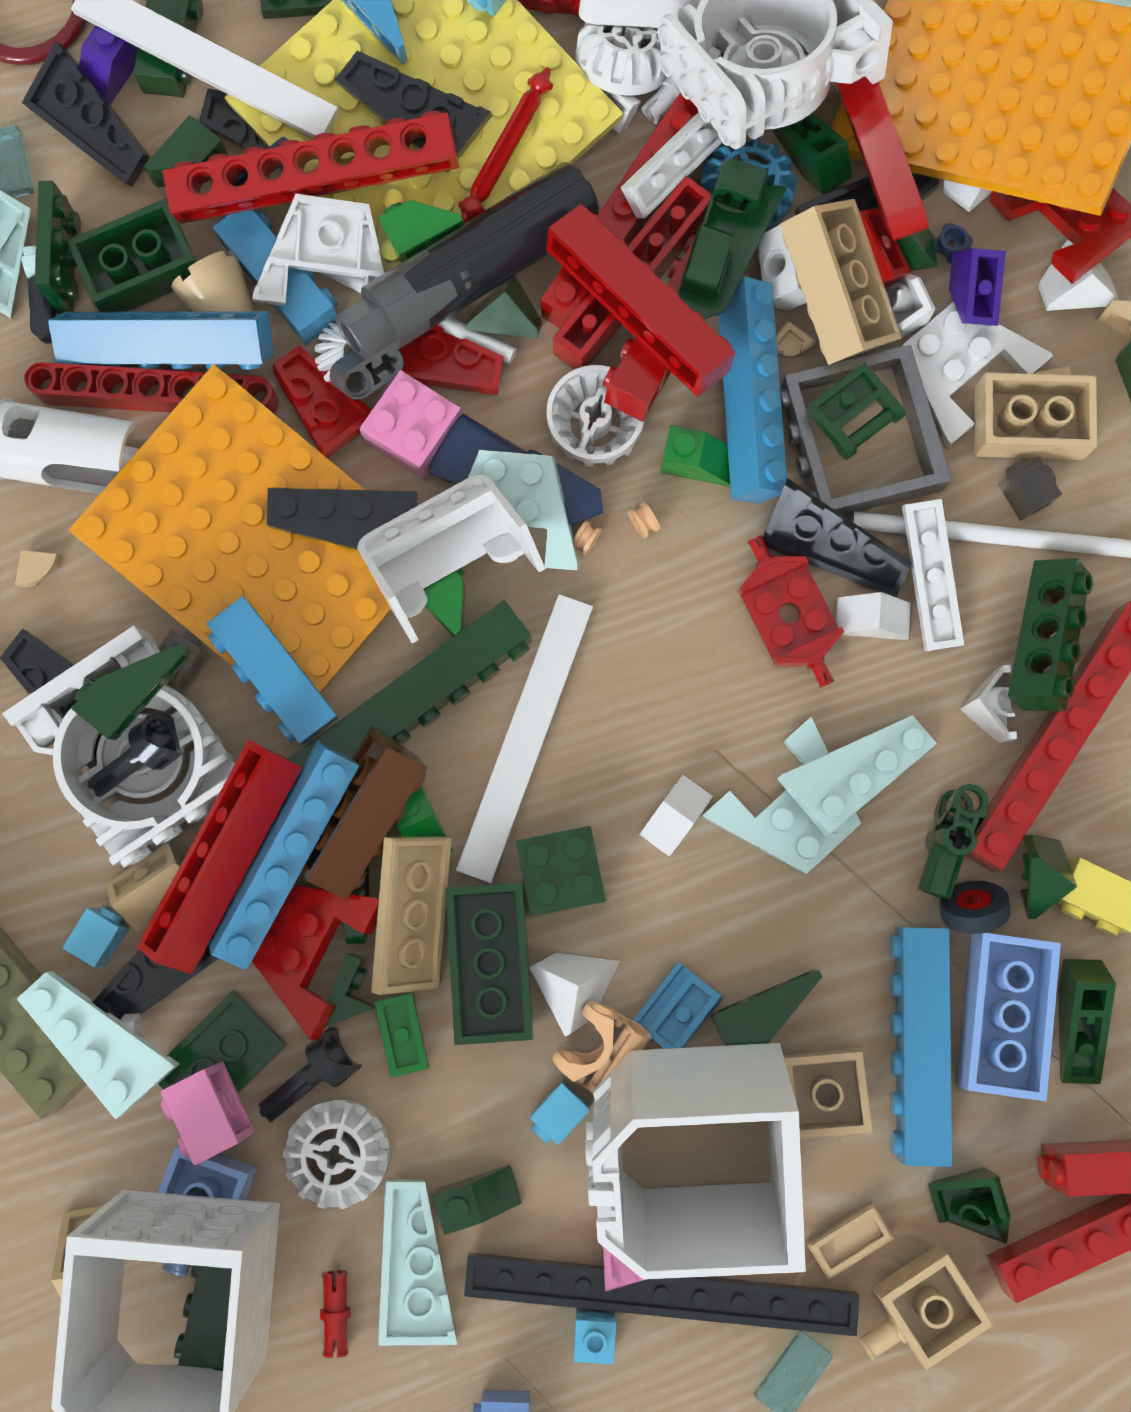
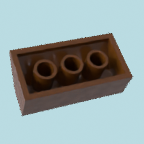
[302,726,427,900]

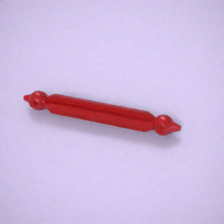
[458,67,553,223]

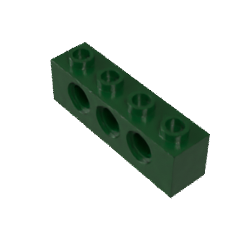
[1008,558,1093,711]

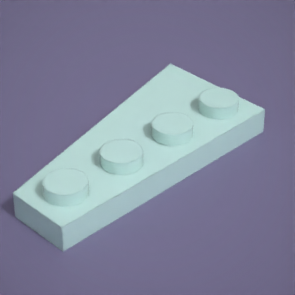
[17,971,179,1119]

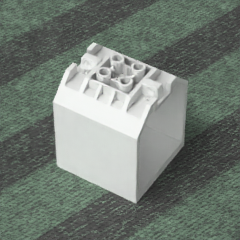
[585,1043,806,1279]
[51,1190,280,1412]

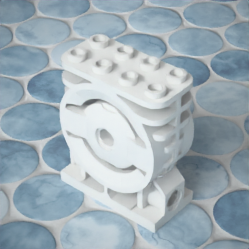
[657,0,893,150]
[2,625,235,868]

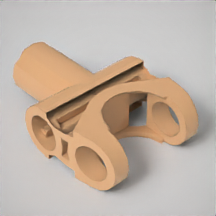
[552,1001,652,1096]

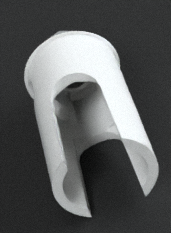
[0,398,139,494]

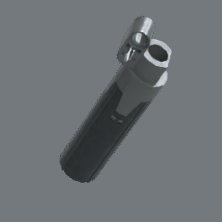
[329,162,599,399]

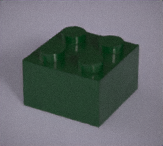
[516,826,606,917]

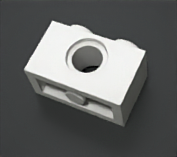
[758,225,807,311]

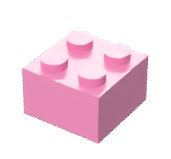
[359,370,462,480]
[160,1061,255,1166]

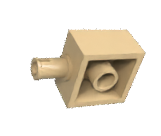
[783,1048,873,1139]
[857,1244,993,1370]

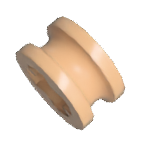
[627,502,660,539]
[573,520,603,557]

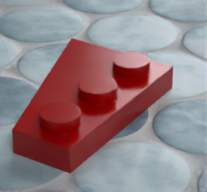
[393,325,504,395]
[272,345,372,458]

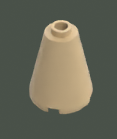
[171,250,256,311]

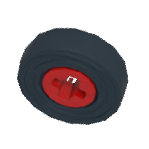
[939,881,1010,934]

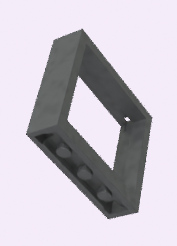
[780,345,952,516]

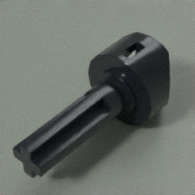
[87,711,184,797]
[258,1027,362,1123]

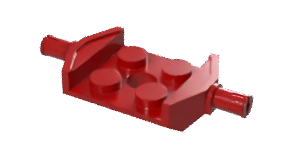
[738,535,844,688]

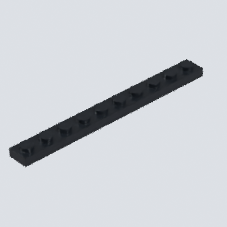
[464,1253,859,1336]

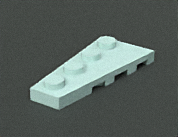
[777,715,937,837]
[378,1179,457,1346]

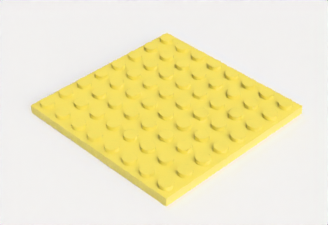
[225,0,623,273]

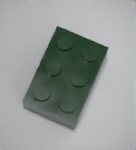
[66,198,197,312]

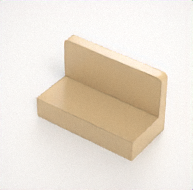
[105,842,181,932]

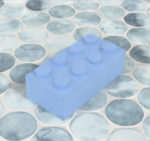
[956,933,1061,1102]

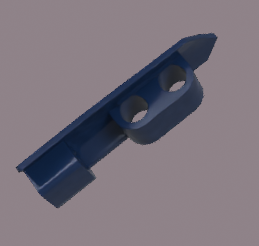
[428,414,603,526]

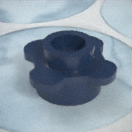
[934,223,973,264]

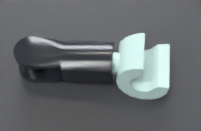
[21,246,57,344]

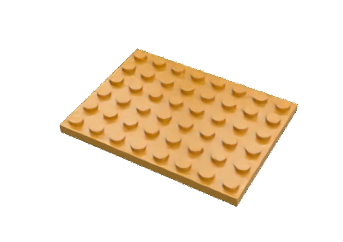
[831,0,1131,216]
[68,364,392,693]

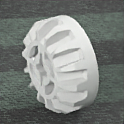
[575,22,667,96]
[546,365,644,467]
[283,1099,391,1209]

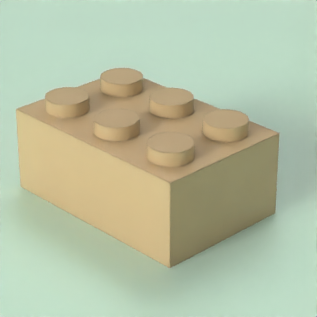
[974,372,1097,460]

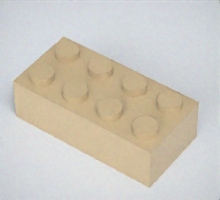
[780,199,902,365]

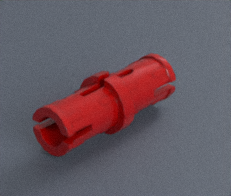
[320,1270,351,1358]

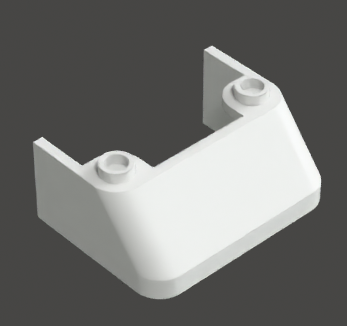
[357,475,545,643]

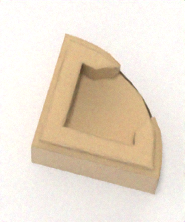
[776,320,816,359]
[15,550,61,588]

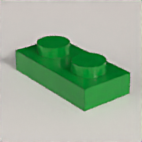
[374,992,430,1078]

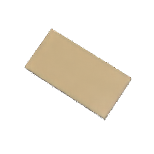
[371,836,452,995]

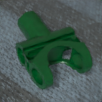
[917,784,989,900]

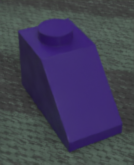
[79,25,138,105]
[949,248,1006,326]

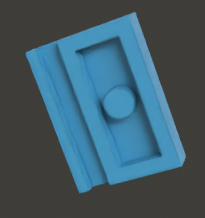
[633,962,723,1049]

